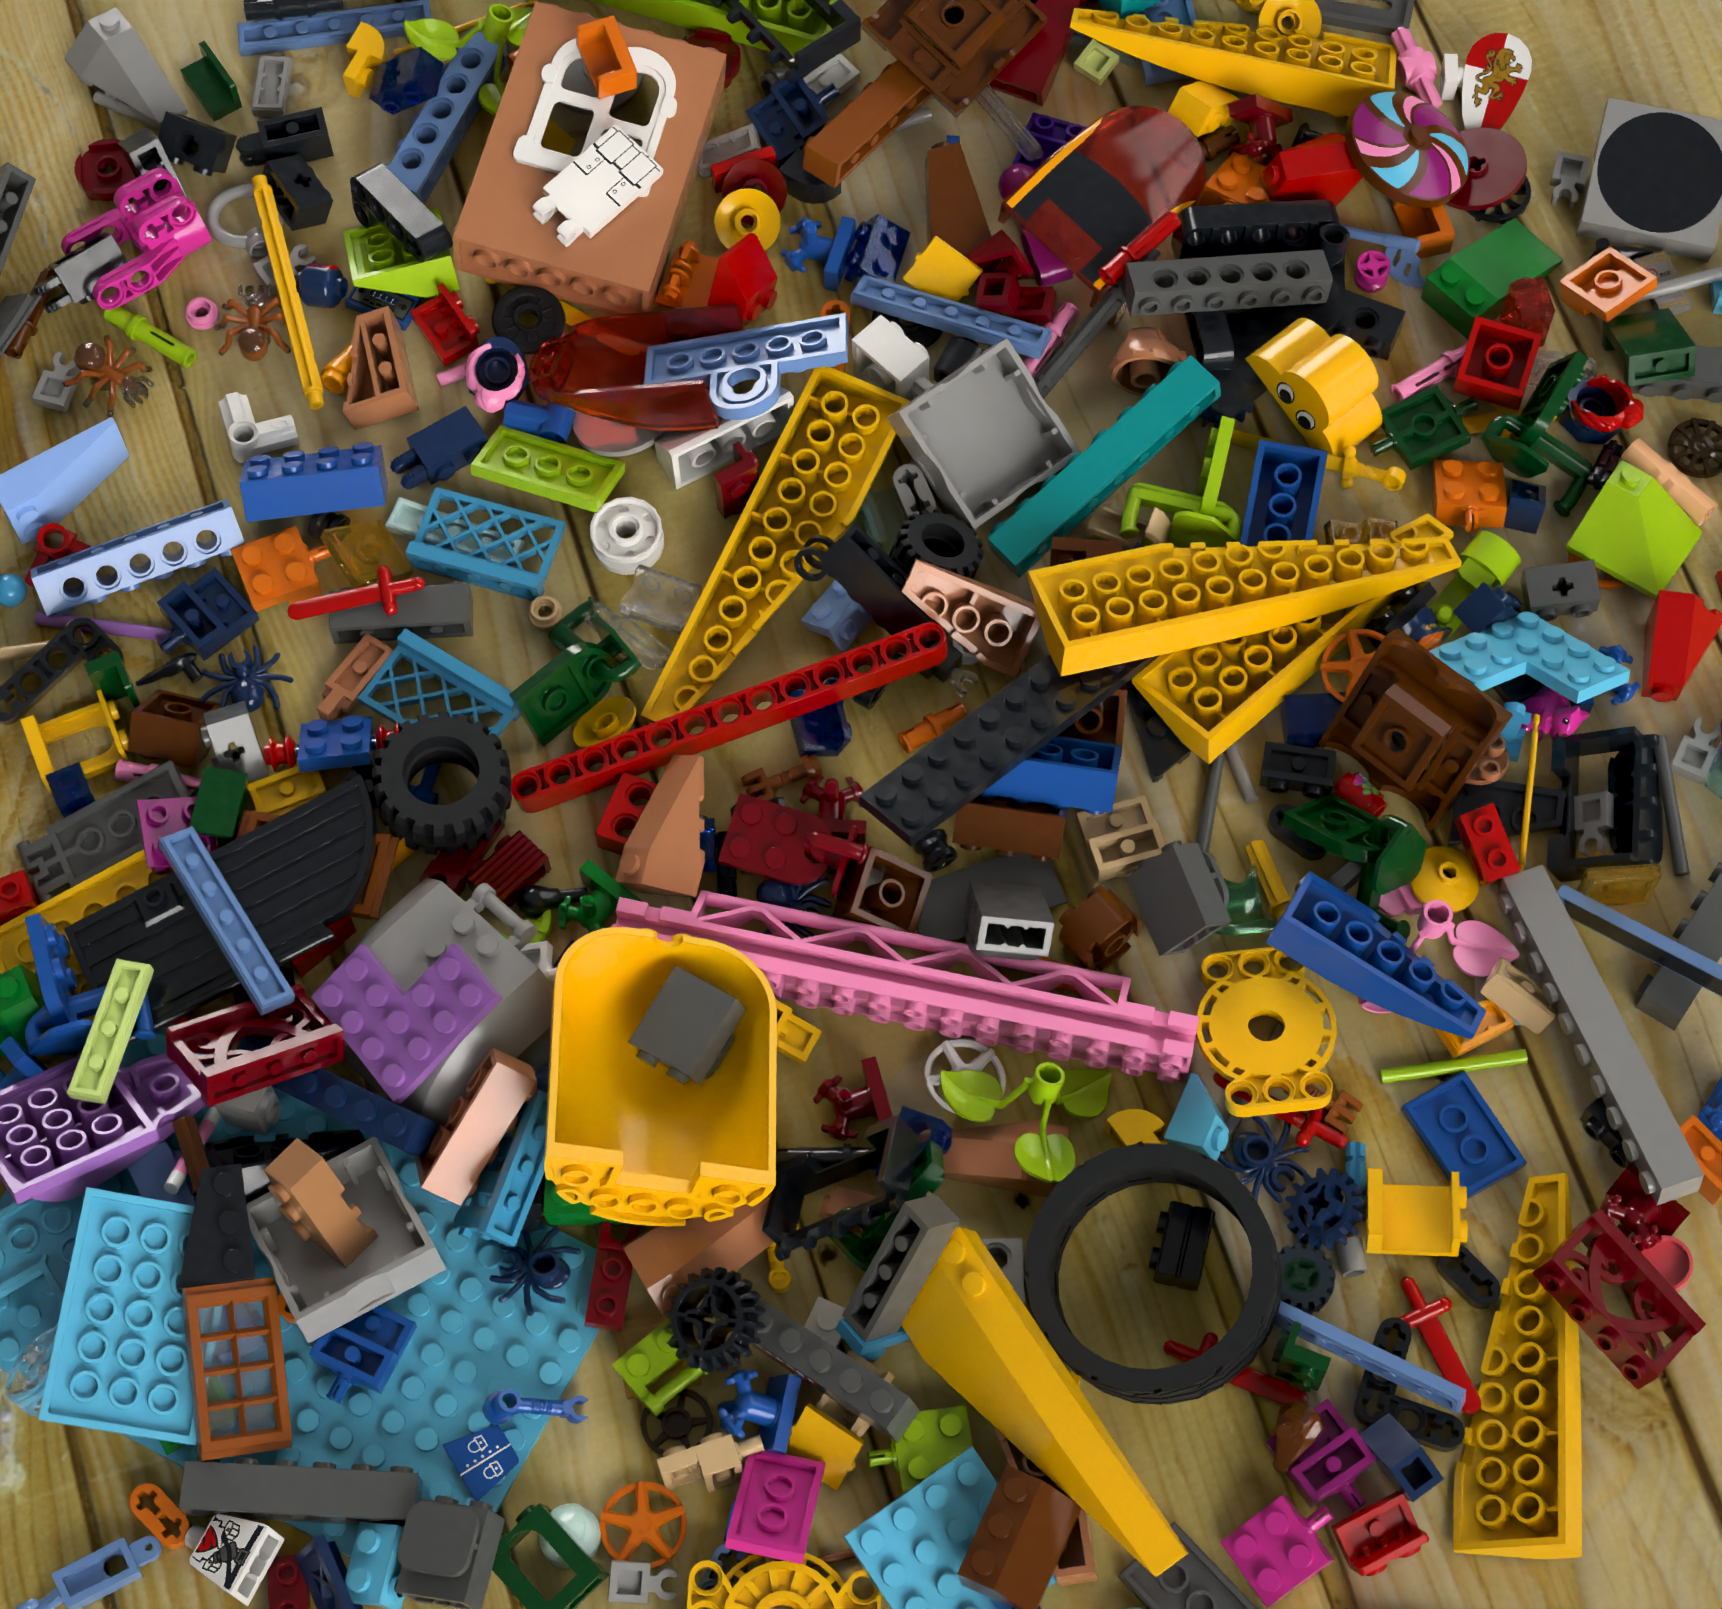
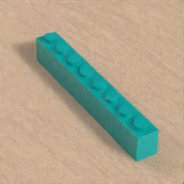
[987,355,1221,578]

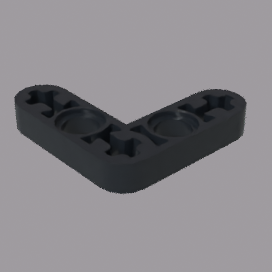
[1353,1317,1465,1452]

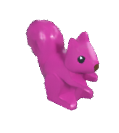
[1520,685,1589,741]

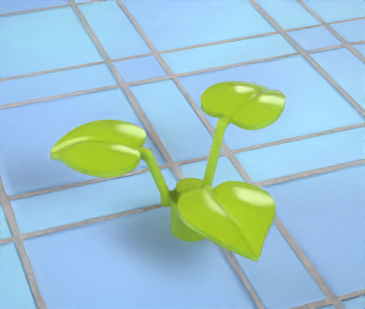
[403,3,533,116]
[940,1062,1112,1184]

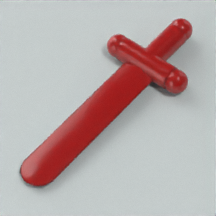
[287,565,425,620]
[1213,1072,1348,1149]
[1396,1276,1481,1414]
[1163,1332,1308,1405]

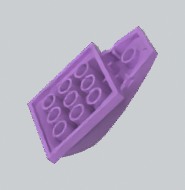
[0,1053,206,1204]

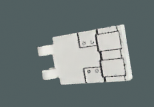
[533,124,663,247]

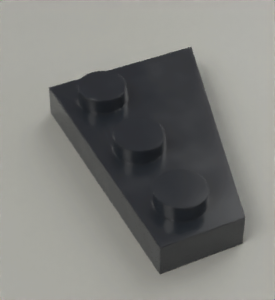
[1448,780,1566,846]
[177,1163,256,1290]

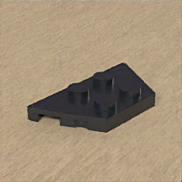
[1127,679,1191,783]

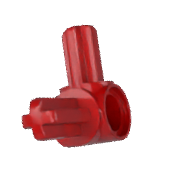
[25,523,92,588]

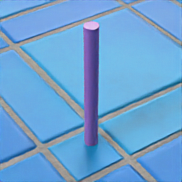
[35,611,174,641]

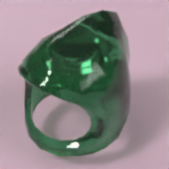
[1215,863,1276,936]

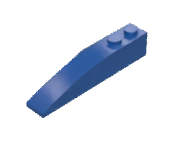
[1266,871,1486,1039]

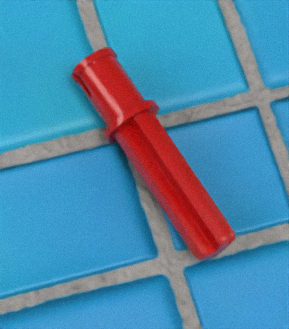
[1098,211,1181,286]

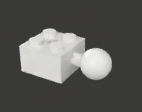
[852,315,935,401]

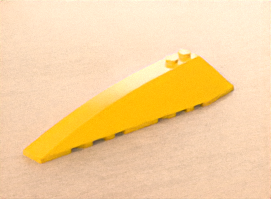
[1070,8,1397,117]

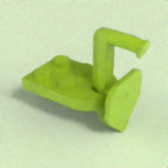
[1119,416,1242,548]

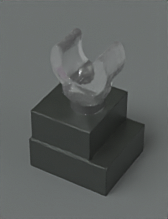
[919,639,979,698]

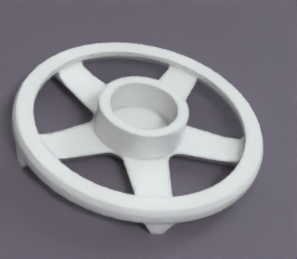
[924,1039,1006,1114]

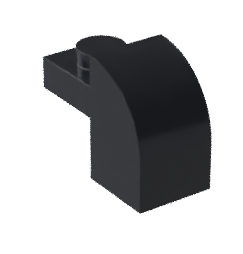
[779,148,841,204]

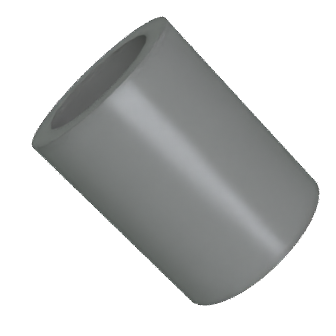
[1335,1237,1368,1277]

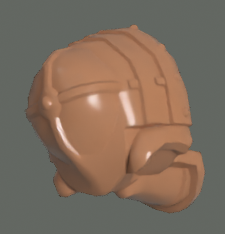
[1108,327,1188,396]

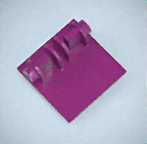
[136,797,217,875]

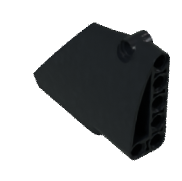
[1171,199,1350,418]

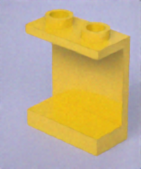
[1366,1168,1468,1257]

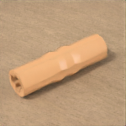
[1620,438,1718,527]

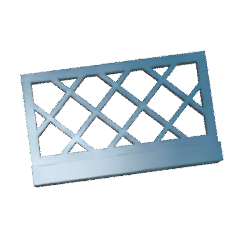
[405,487,566,601]
[357,628,521,738]

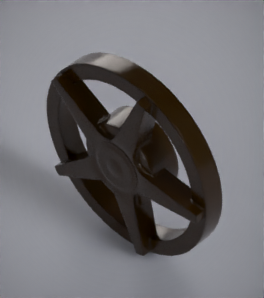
[640,1388,713,1457]

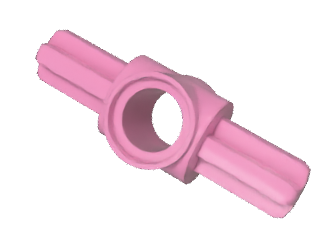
[1391,27,1442,108]

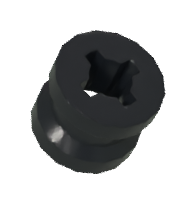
[308,512,351,548]
[913,829,957,872]

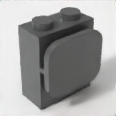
[1127,841,1231,956]
[964,880,1055,960]
[629,965,746,1086]
[395,1495,505,1609]

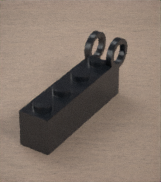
[794,521,946,648]

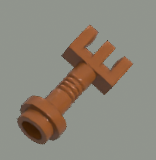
[741,754,823,802]
[1283,1084,1363,1135]

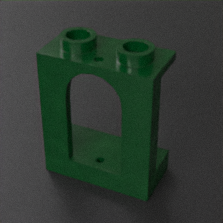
[492,1503,609,1609]

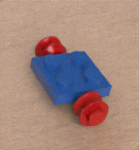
[264,715,399,772]

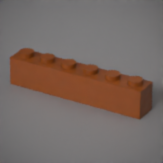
[802,46,952,188]

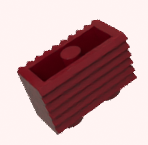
[466,830,551,907]

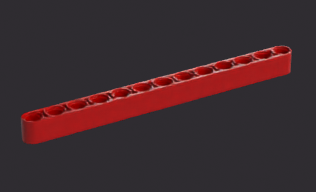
[511,622,949,813]

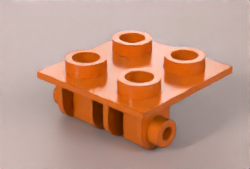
[654,240,719,311]

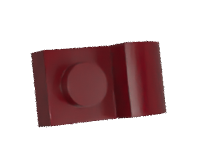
[975,272,1056,323]

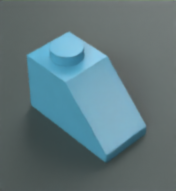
[1164,1073,1229,1162]

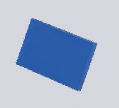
[1401,1071,1527,1200]

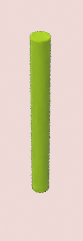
[1379,1049,1528,1084]

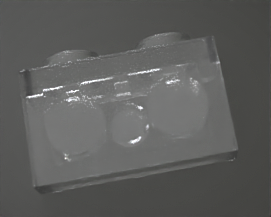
[619,564,702,635]

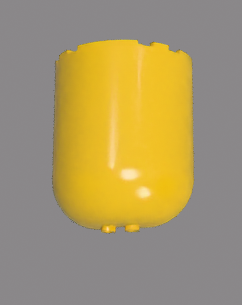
[544,927,777,1226]

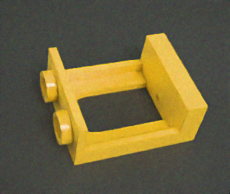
[20,689,130,793]

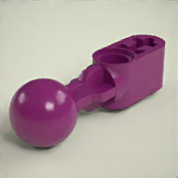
[998,164,1073,287]

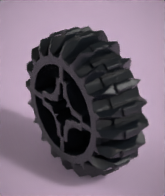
[663,1267,766,1373]

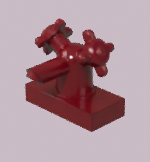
[1228,94,1293,165]
[800,775,867,845]
[813,1056,893,1141]
[1600,1164,1690,1252]

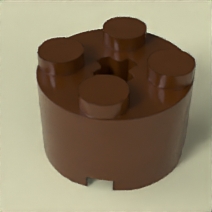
[1059,885,1143,971]

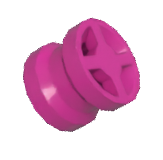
[1354,250,1390,293]

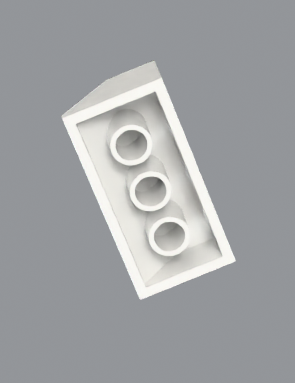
[655,386,794,490]

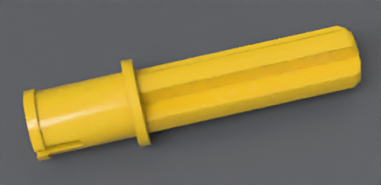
[1245,840,1292,921]

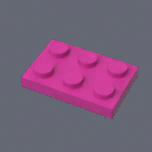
[725,1450,825,1564]

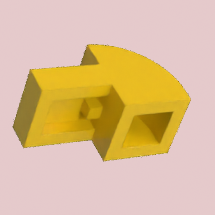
[343,22,389,98]
[775,999,822,1065]
[1104,1109,1168,1148]

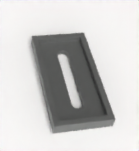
[1285,0,1415,36]

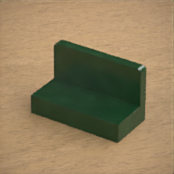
[180,40,242,122]
[84,651,141,708]
[189,766,248,848]

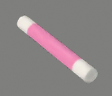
[164,1107,221,1194]

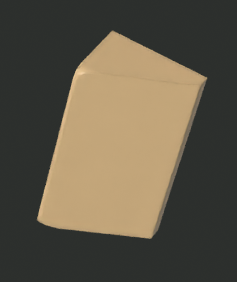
[1481,957,1557,1034]

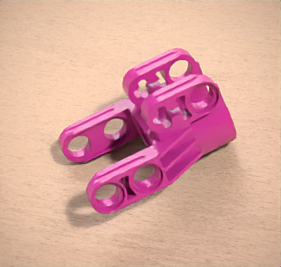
[61,168,212,310]

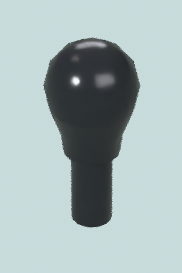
[517,885,588,917]

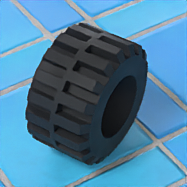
[889,510,984,579]

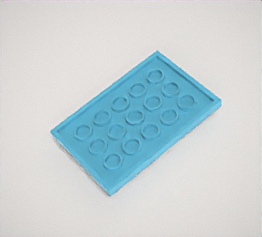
[38,1187,222,1446]

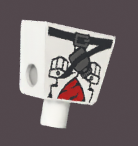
[185,1514,285,1606]

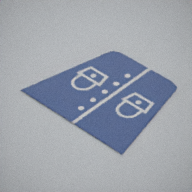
[442,1425,519,1501]

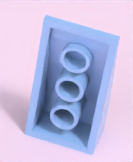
[0,417,130,545]

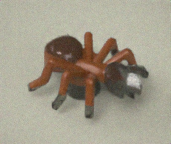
[214,283,291,361]
[63,335,154,418]

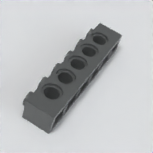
[1121,250,1333,317]

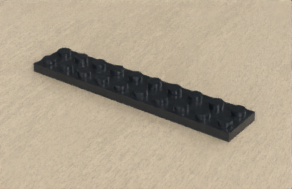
[859,654,1160,846]

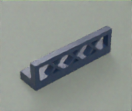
[295,1534,363,1609]

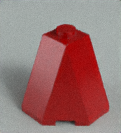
[1262,132,1363,207]
[1641,590,1722,702]

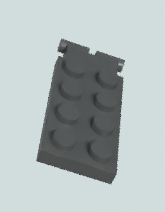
[16,760,191,904]

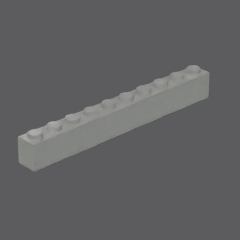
[1497,865,1704,1205]

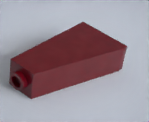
[987,0,1086,106]

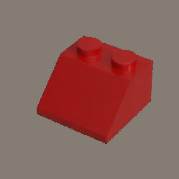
[705,232,778,331]

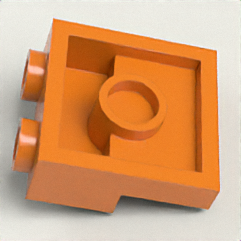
[1559,246,1657,322]

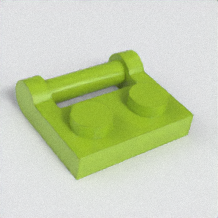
[612,1318,709,1418]

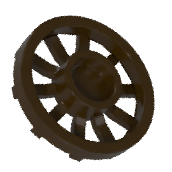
[1667,418,1722,478]

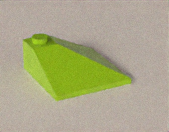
[342,207,460,298]
[1565,460,1703,600]

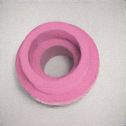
[185,297,219,330]

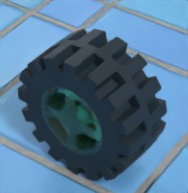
[1278,1243,1336,1315]

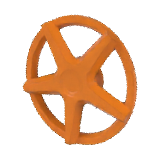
[1321,629,1385,703]
[599,1481,687,1569]

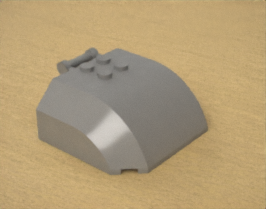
[341,877,553,1126]

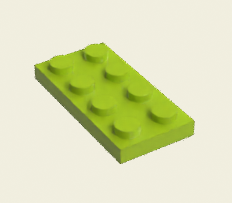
[471,425,625,513]

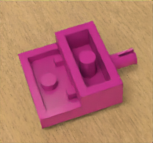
[1220,1495,1334,1608]

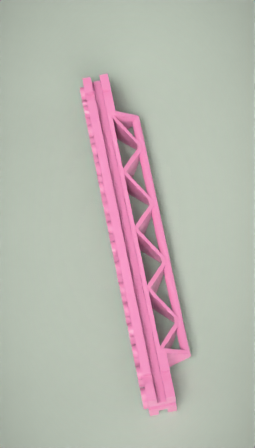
[611,890,1200,1084]

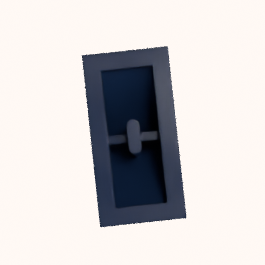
[1504,479,1546,534]

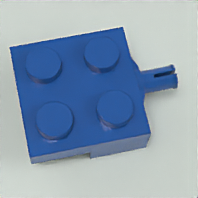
[309,1305,417,1404]

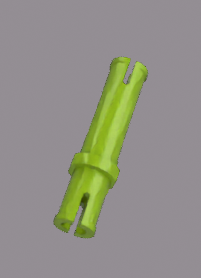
[104,306,197,368]

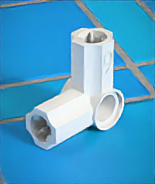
[218,392,299,464]

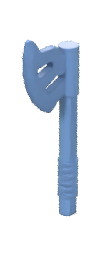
[1341,224,1425,288]

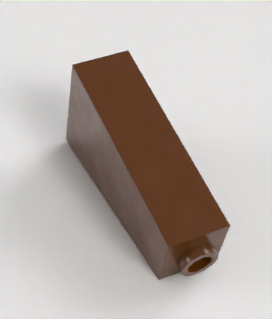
[925,141,992,256]

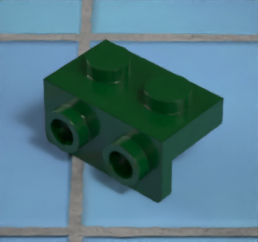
[1271,1321,1331,1392]

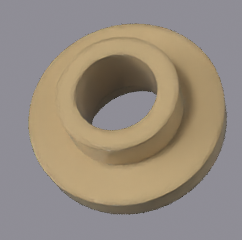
[528,595,563,630]

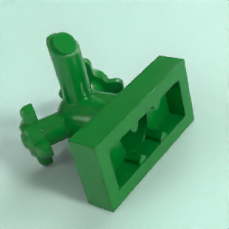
[557,859,643,933]

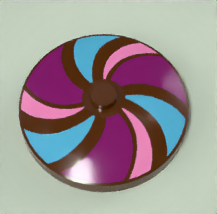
[1345,91,1470,208]

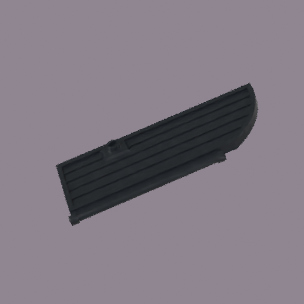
[64,774,377,1049]

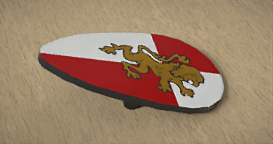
[1461,33,1532,130]

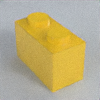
[1166,81,1239,137]

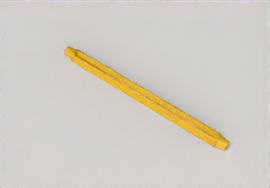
[252,174,324,410]

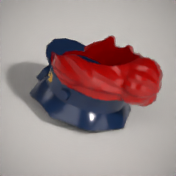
[1559,374,1644,445]

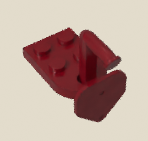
[718,793,868,899]

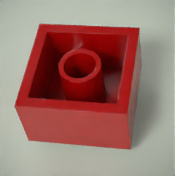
[1453,316,1542,411]

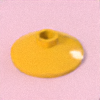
[1258,0,1322,39]
[714,188,781,251]
[573,696,637,749]
[1409,846,1480,913]

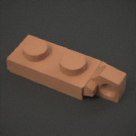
[317,634,394,721]

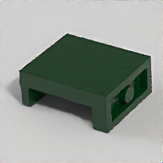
[1602,308,1696,387]

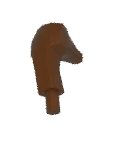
[1273,1401,1326,1473]

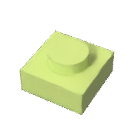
[1074,39,1119,86]

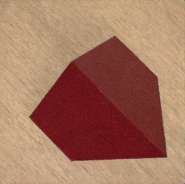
[965,229,1035,286]

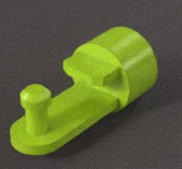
[1429,530,1521,640]

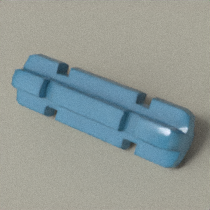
[1345,1142,1366,1215]

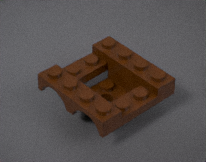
[861,0,1048,119]
[1318,628,1513,830]

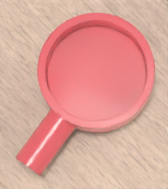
[1606,1235,1693,1292]

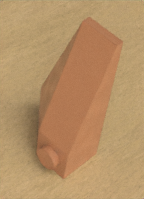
[622,1197,774,1320]

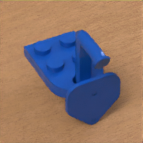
[25,913,156,1055]

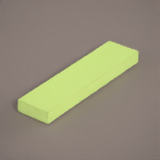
[67,959,154,1104]

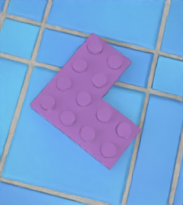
[311,943,503,1104]

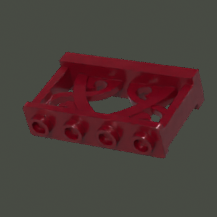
[166,984,344,1107]
[1533,1208,1706,1389]

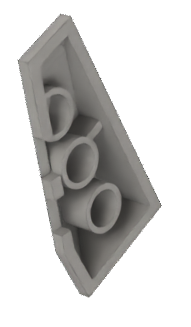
[64,7,188,127]

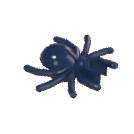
[199,645,294,713]
[756,878,832,938]
[1218,1116,1310,1203]
[489,1226,581,1316]

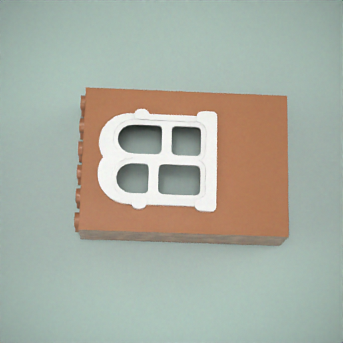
[453,1,727,323]

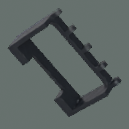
[709,0,861,83]
[1547,726,1660,882]
[762,1114,920,1261]

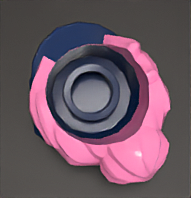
[465,336,531,413]

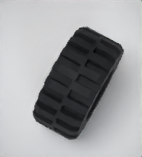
[372,712,512,855]

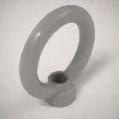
[206,184,285,259]

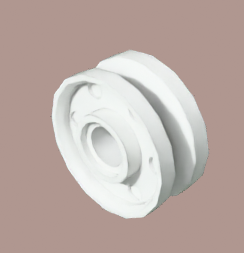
[590,497,665,575]

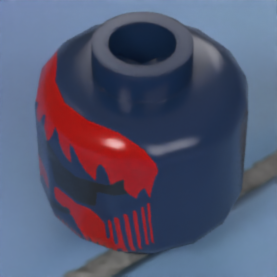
[296,263,348,308]

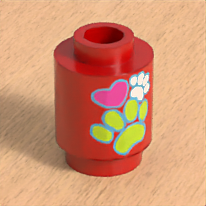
[1334,772,1388,818]

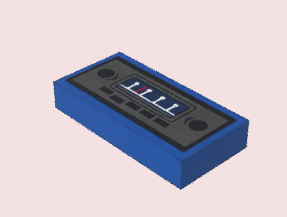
[345,286,421,331]

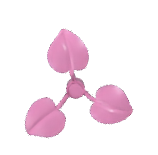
[1357,883,1520,1014]

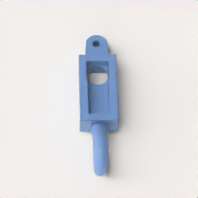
[14,1536,162,1609]

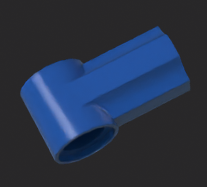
[503,399,576,445]

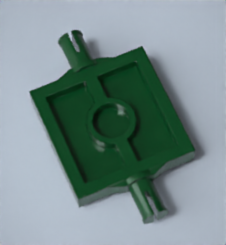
[1369,385,1478,471]

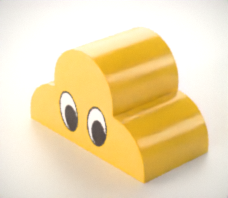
[1245,318,1382,457]

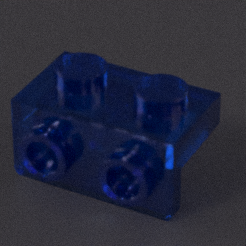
[844,214,911,283]
[790,679,852,757]

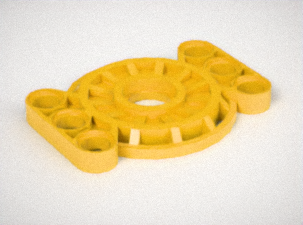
[1196,947,1337,1117]
[686,1552,881,1609]

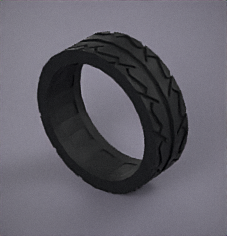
[1025,1143,1282,1405]

